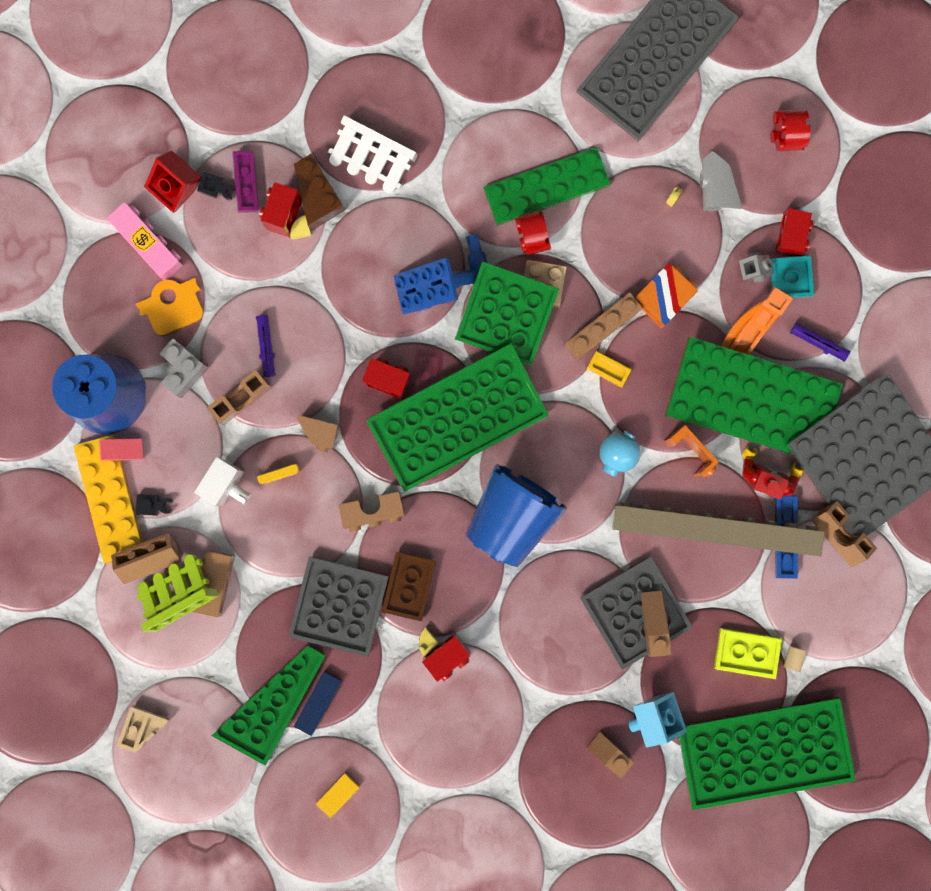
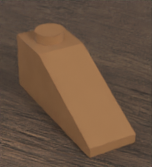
[640,590,671,657]

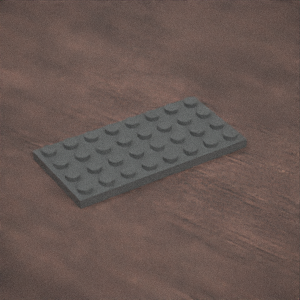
[576,0,739,142]

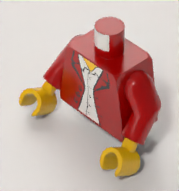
[742,445,804,499]

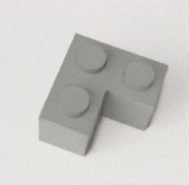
[159,339,208,398]

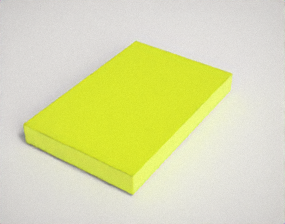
[714,628,782,679]

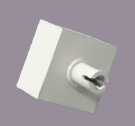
[194,457,251,506]

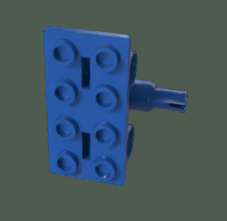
[394,234,488,315]

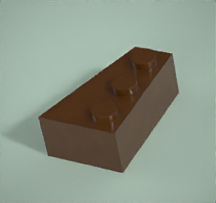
[294,154,345,231]

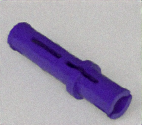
[256,315,276,377]
[790,322,851,362]

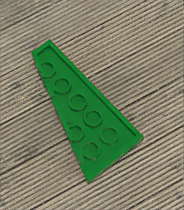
[211,645,326,766]

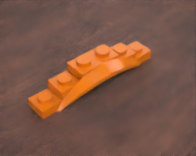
[721,286,793,355]

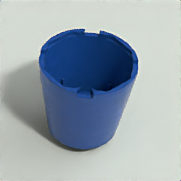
[52,354,146,434]
[466,464,567,567]

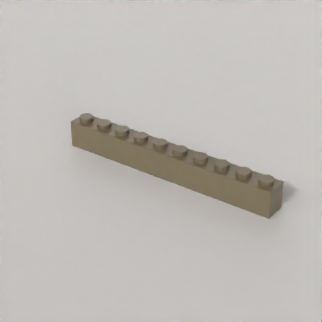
[612,502,824,557]

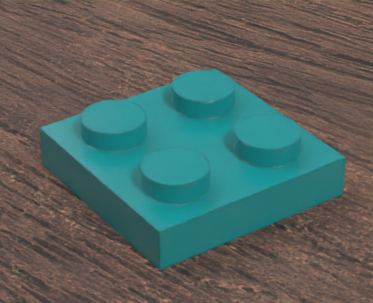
[770,256,814,299]

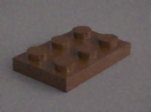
[382,552,436,622]

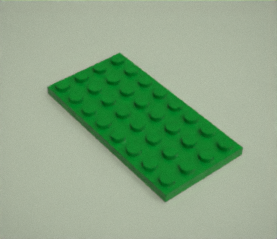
[665,337,843,454]
[366,343,549,492]
[678,697,856,810]

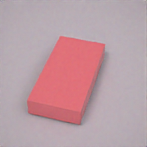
[99,439,143,461]

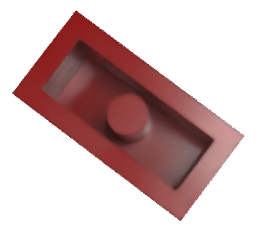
[776,208,813,257]

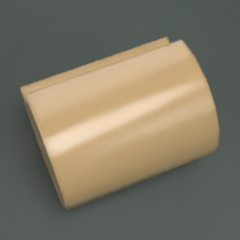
[783,646,807,672]

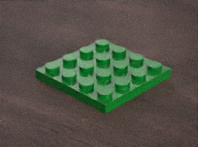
[454,261,559,366]

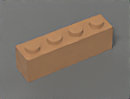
[564,293,643,362]

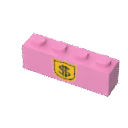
[107,202,183,281]

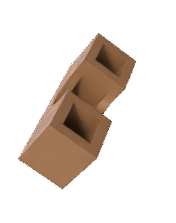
[207,369,272,425]
[339,492,405,532]
[811,501,877,567]

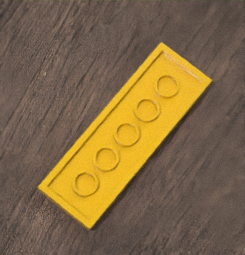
[73,435,143,564]

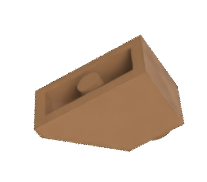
[297,415,340,452]
[587,731,634,779]

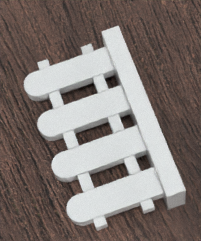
[328,116,418,194]

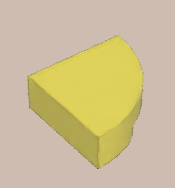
[666,186,683,207]
[290,215,311,240]
[419,627,439,656]

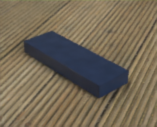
[294,671,342,737]

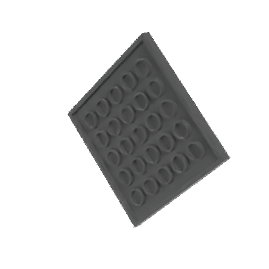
[786,372,931,536]

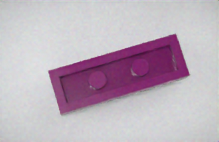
[232,151,259,213]

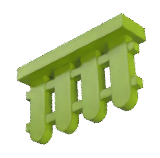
[136,554,219,632]

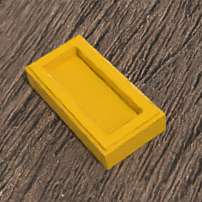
[586,351,632,388]
[257,464,301,485]
[316,772,360,818]

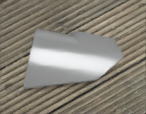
[700,151,742,211]

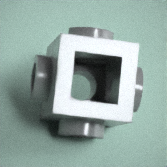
[739,252,773,283]

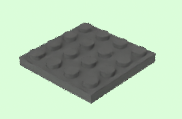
[288,556,389,657]
[580,556,693,670]

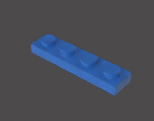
[775,496,798,579]

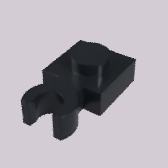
[197,171,235,201]
[136,494,173,516]

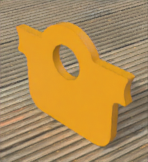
[136,278,203,336]

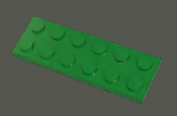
[483,147,610,226]

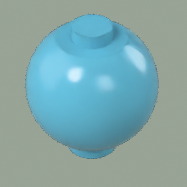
[600,430,641,477]

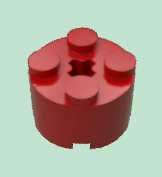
[770,109,811,152]
[515,210,551,255]

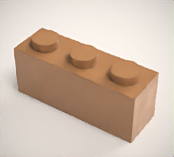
[111,532,182,584]
[193,551,235,618]

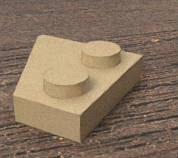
[116,706,170,753]

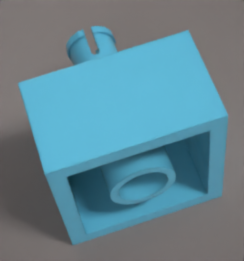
[629,692,687,748]

